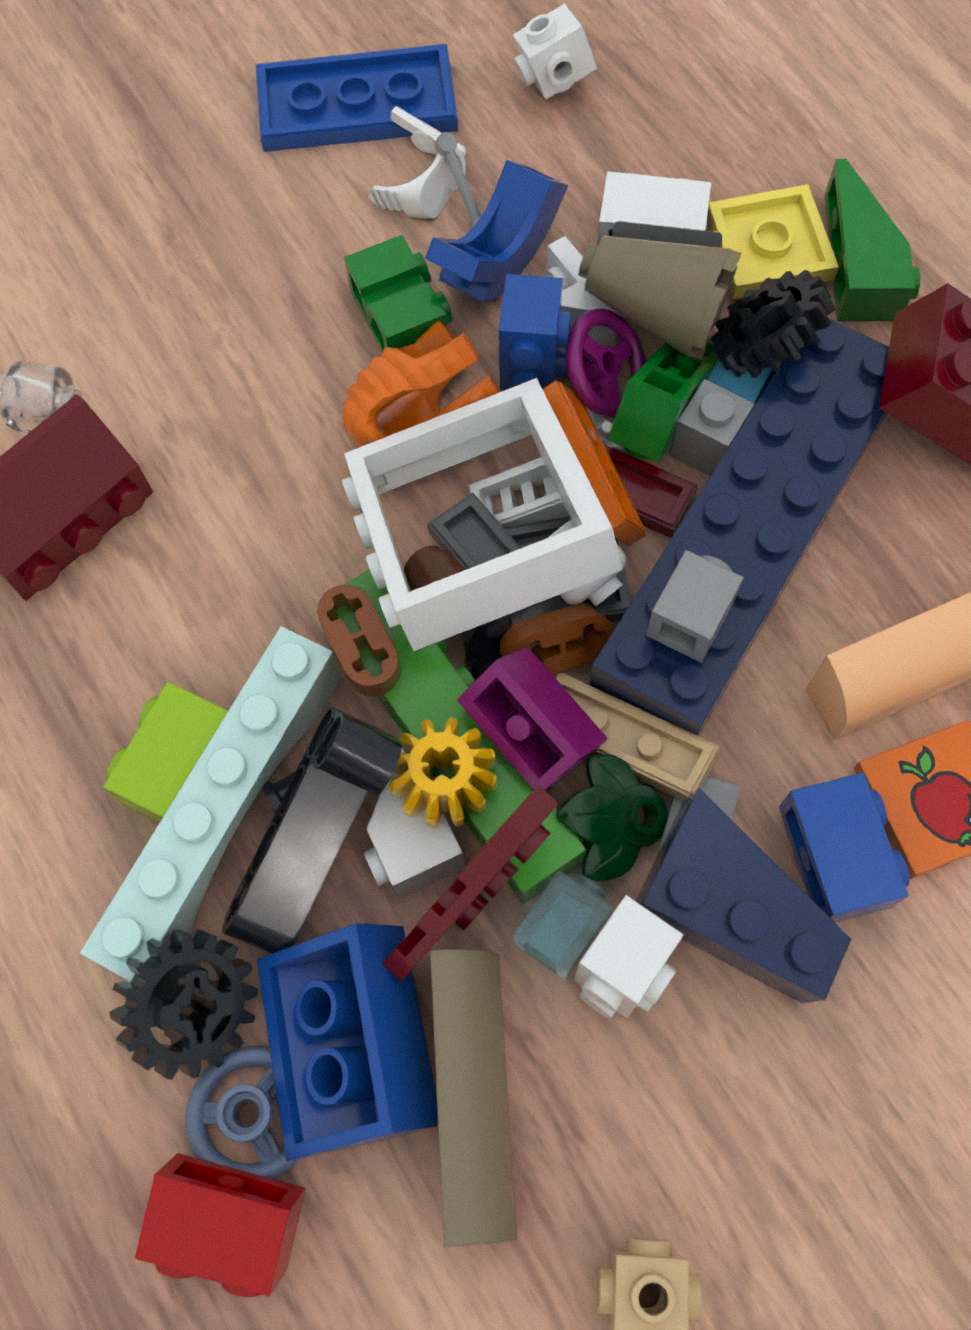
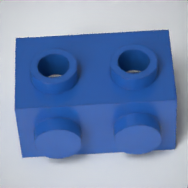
[498,274,571,391]
[779,773,910,922]

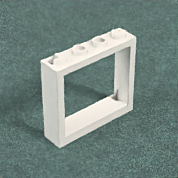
[342,378,623,651]

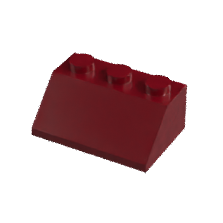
[0,394,153,601]

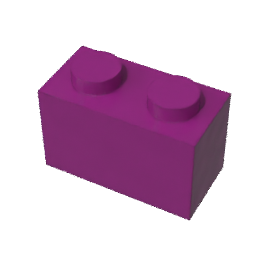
[457,646,608,791]

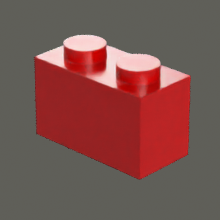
[135,1153,306,1297]

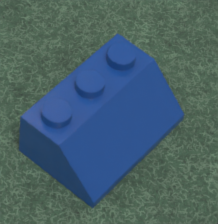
[257,923,438,1161]

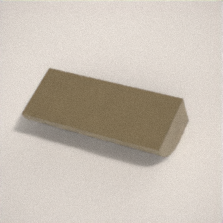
[430,949,517,1247]

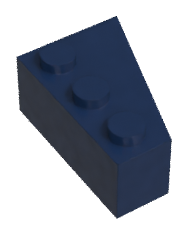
[635,788,851,1003]

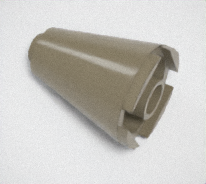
[578,236,742,362]

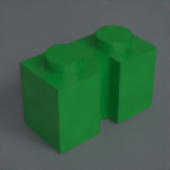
[344,235,453,353]

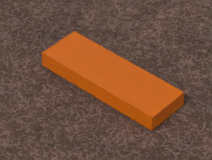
[543,380,646,546]

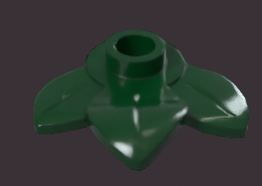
[556,754,668,881]

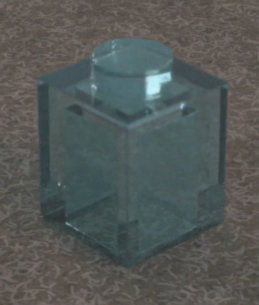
[514,870,612,981]

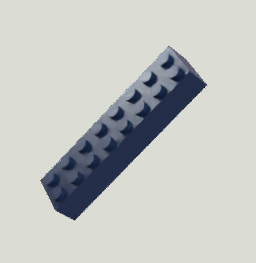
[589,319,889,736]

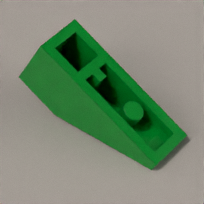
[825,159,920,321]
[608,338,719,463]

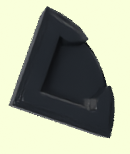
[465,614,513,681]

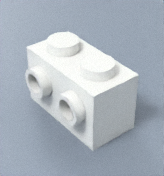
[574,895,683,1019]

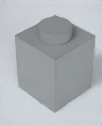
[670,379,755,476]
[646,550,744,663]

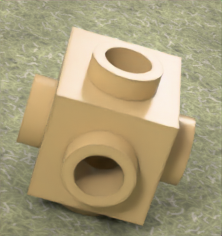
[597,1238,702,1330]

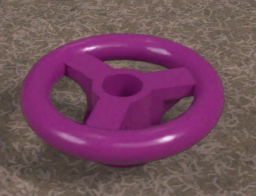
[566,308,646,418]

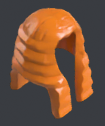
[342,320,502,448]

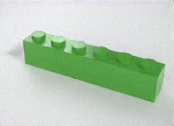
[318,569,586,905]

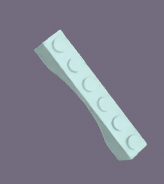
[80,626,342,982]

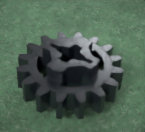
[711,270,835,378]
[110,929,258,1080]

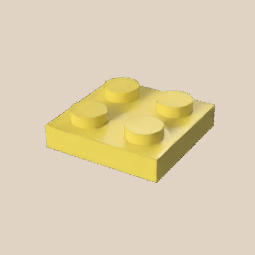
[707,184,839,299]

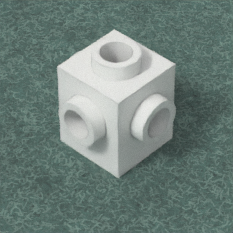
[513,4,598,99]

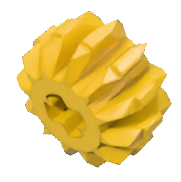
[389,717,497,828]

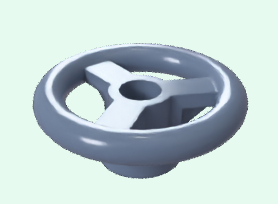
[186,1046,300,1179]

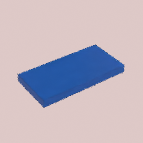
[256,44,458,152]

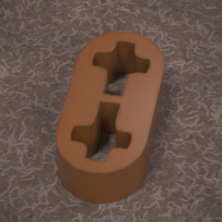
[317,584,401,697]
[500,603,614,675]

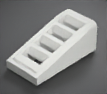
[468,457,569,528]

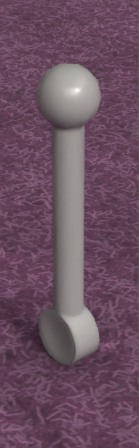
[435,132,481,229]

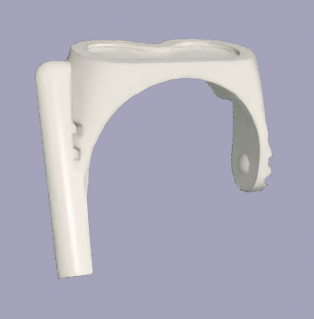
[369,106,467,219]

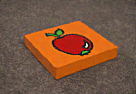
[854,720,971,879]

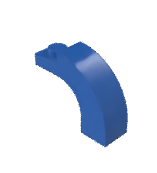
[425,160,568,303]

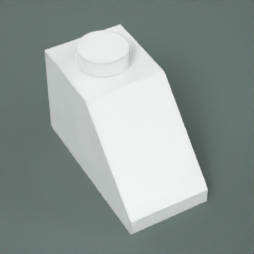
[363,748,465,898]

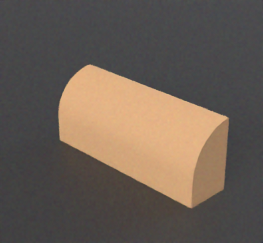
[806,592,971,740]

